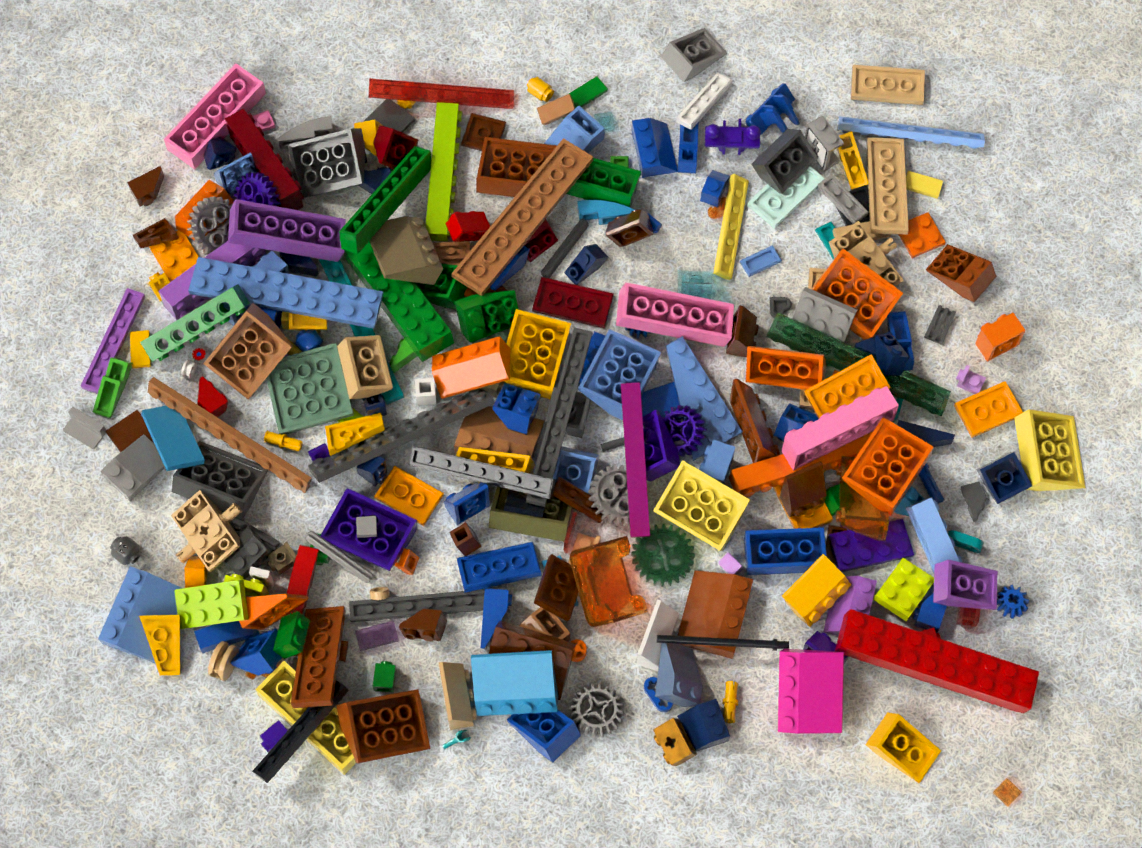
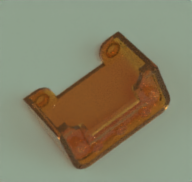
[836,456,889,541]
[570,536,648,627]

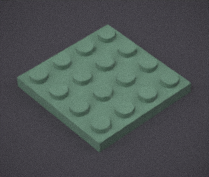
[266,343,354,435]

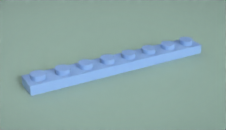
[838,116,985,149]

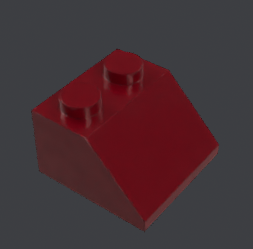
[373,125,419,169]

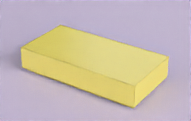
[906,171,943,199]

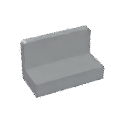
[63,407,106,449]

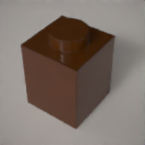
[449,522,482,556]

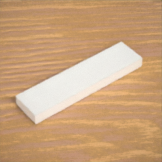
[676,73,732,130]

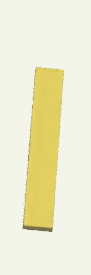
[713,174,749,280]

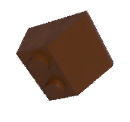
[605,209,654,247]
[726,305,759,357]

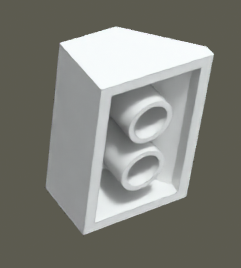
[636,600,681,672]

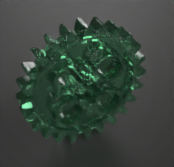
[631,523,695,587]

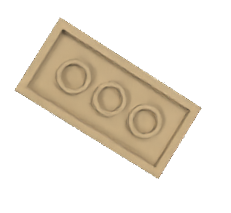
[851,65,925,105]

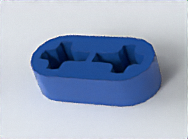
[644,677,673,712]

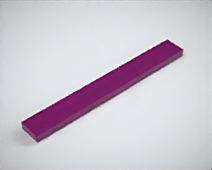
[621,382,650,538]

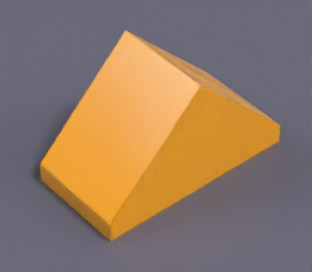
[184,556,208,588]

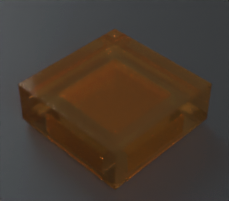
[993,778,1022,807]

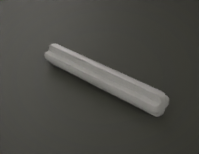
[305,531,373,583]

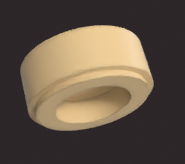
[370,587,390,600]

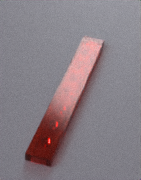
[368,78,514,109]

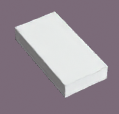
[249,567,274,590]

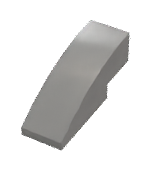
[278,116,333,149]

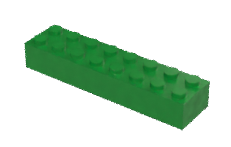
[343,241,454,362]

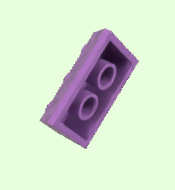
[823,576,877,636]

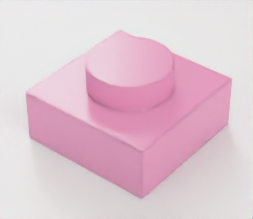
[253,110,275,132]

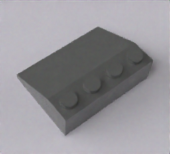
[288,128,365,198]
[171,441,268,519]

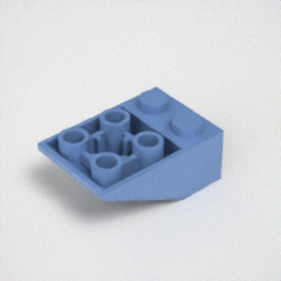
[544,106,605,153]
[214,153,256,196]

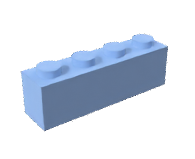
[906,498,963,573]

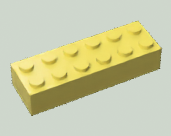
[255,661,356,775]

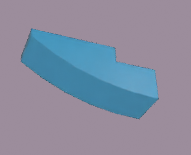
[577,200,635,225]

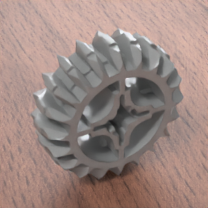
[570,683,624,738]

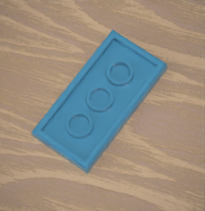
[141,406,205,471]

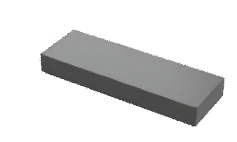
[817,174,869,224]

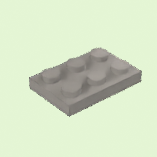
[792,287,857,342]

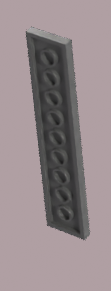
[308,388,495,483]

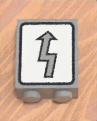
[805,115,844,171]

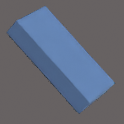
[740,245,782,277]

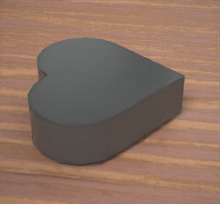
[769,297,792,318]

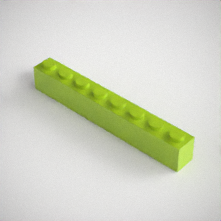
[425,102,462,242]

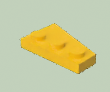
[325,413,385,456]
[139,615,180,676]

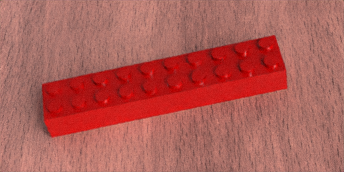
[835,609,1039,714]

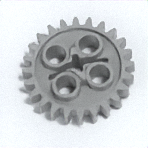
[187,196,233,255]
[588,464,651,526]

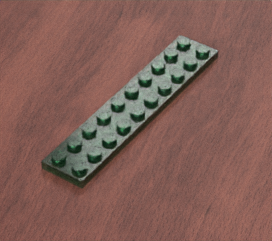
[766,312,951,416]

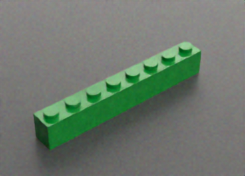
[339,146,431,254]

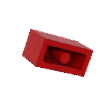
[445,211,490,242]

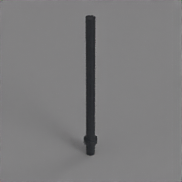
[656,635,789,651]

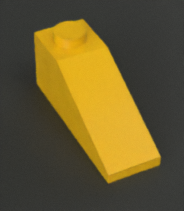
[837,131,868,190]

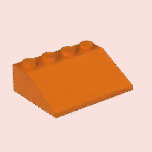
[812,248,903,340]
[842,417,933,516]

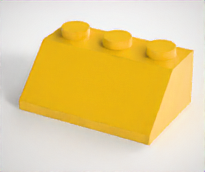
[782,554,851,627]

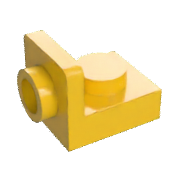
[147,272,170,302]

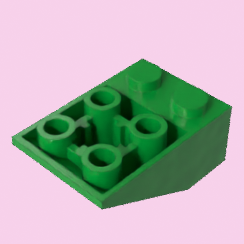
[455,290,519,343]

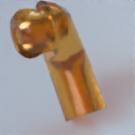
[708,197,726,219]

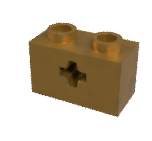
[653,718,698,766]

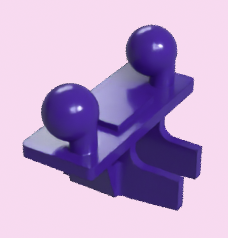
[705,119,761,155]

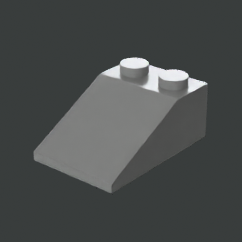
[661,28,727,82]
[101,434,165,501]

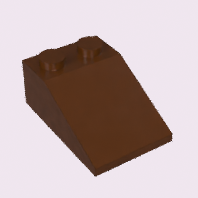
[779,461,827,517]

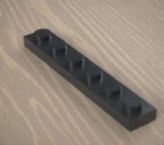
[252,680,349,783]

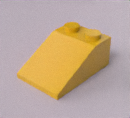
[865,712,941,783]

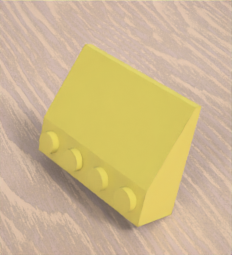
[1014,409,1085,491]
[653,460,750,551]

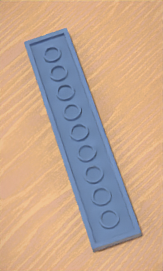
[188,257,383,329]

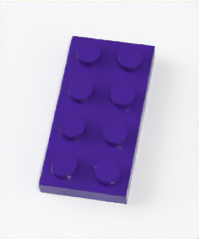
[828,519,914,572]

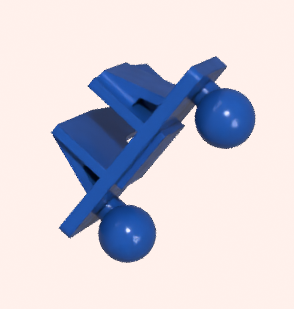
[745,83,800,134]

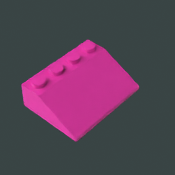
[778,649,844,734]

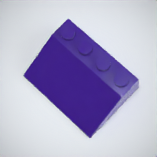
[320,488,418,571]

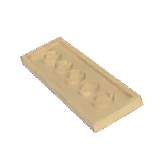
[866,138,909,235]

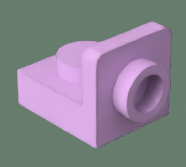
[956,365,986,394]

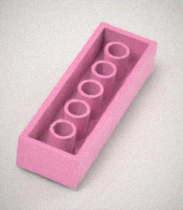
[164,64,266,170]
[616,282,734,347]
[782,386,899,470]

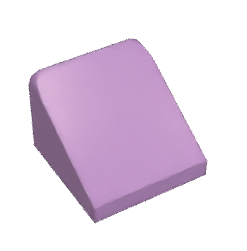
[718,553,743,574]

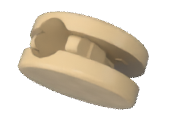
[208,641,239,681]

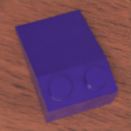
[642,410,680,482]

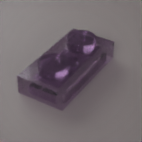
[355,621,399,651]

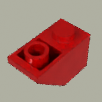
[197,376,228,418]

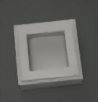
[356,516,377,538]

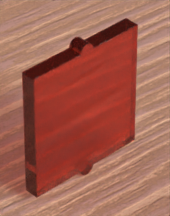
[563,511,578,553]

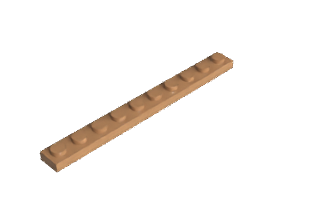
[147,377,312,493]

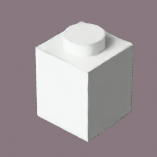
[415,378,436,406]

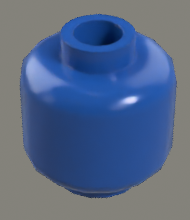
[295,330,323,352]

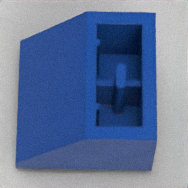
[493,383,541,435]

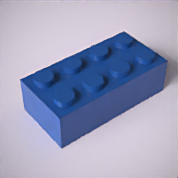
[744,527,826,575]

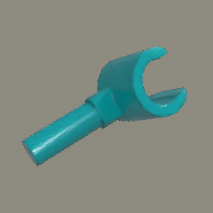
[442,730,471,749]

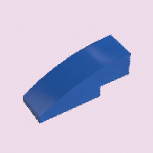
[678,122,699,174]
[887,311,914,371]
[194,621,260,654]

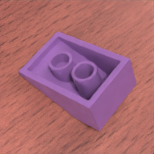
[933,560,998,610]

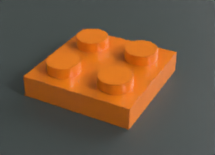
[898,212,945,258]

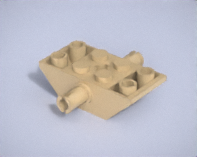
[829,221,904,287]
[171,490,242,572]

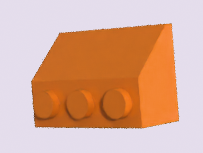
[175,180,234,240]

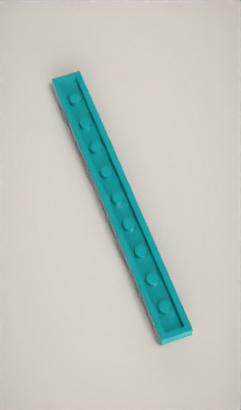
[319,259,404,405]

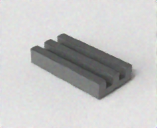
[924,305,956,345]

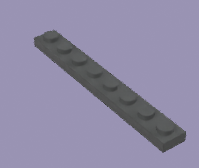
[349,587,509,622]

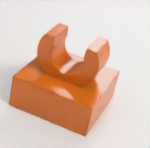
[395,549,419,575]

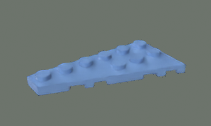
[666,336,742,461]

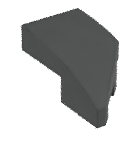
[961,482,986,522]

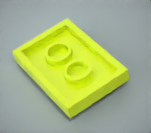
[873,558,934,622]

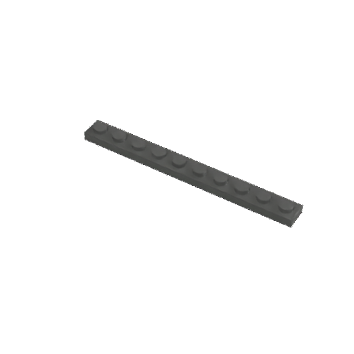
[526,327,593,507]

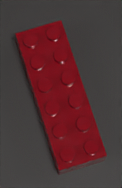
[225,108,304,210]

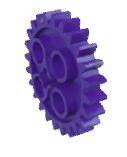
[233,172,280,206]

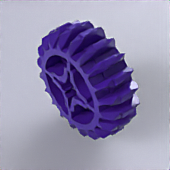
[661,405,707,457]

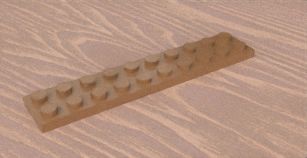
[452,138,594,296]

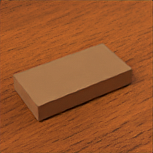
[537,94,575,125]

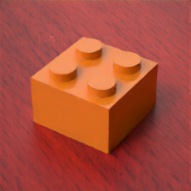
[975,312,1026,362]

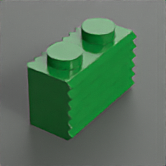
[273,611,310,659]

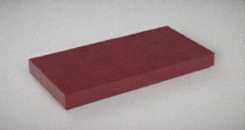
[532,277,614,329]

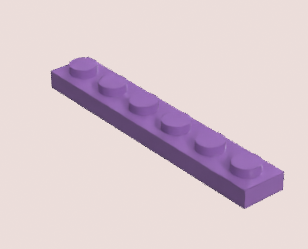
[81,288,145,394]

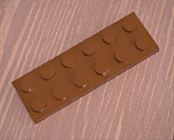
[291,606,346,708]

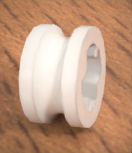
[181,360,197,379]

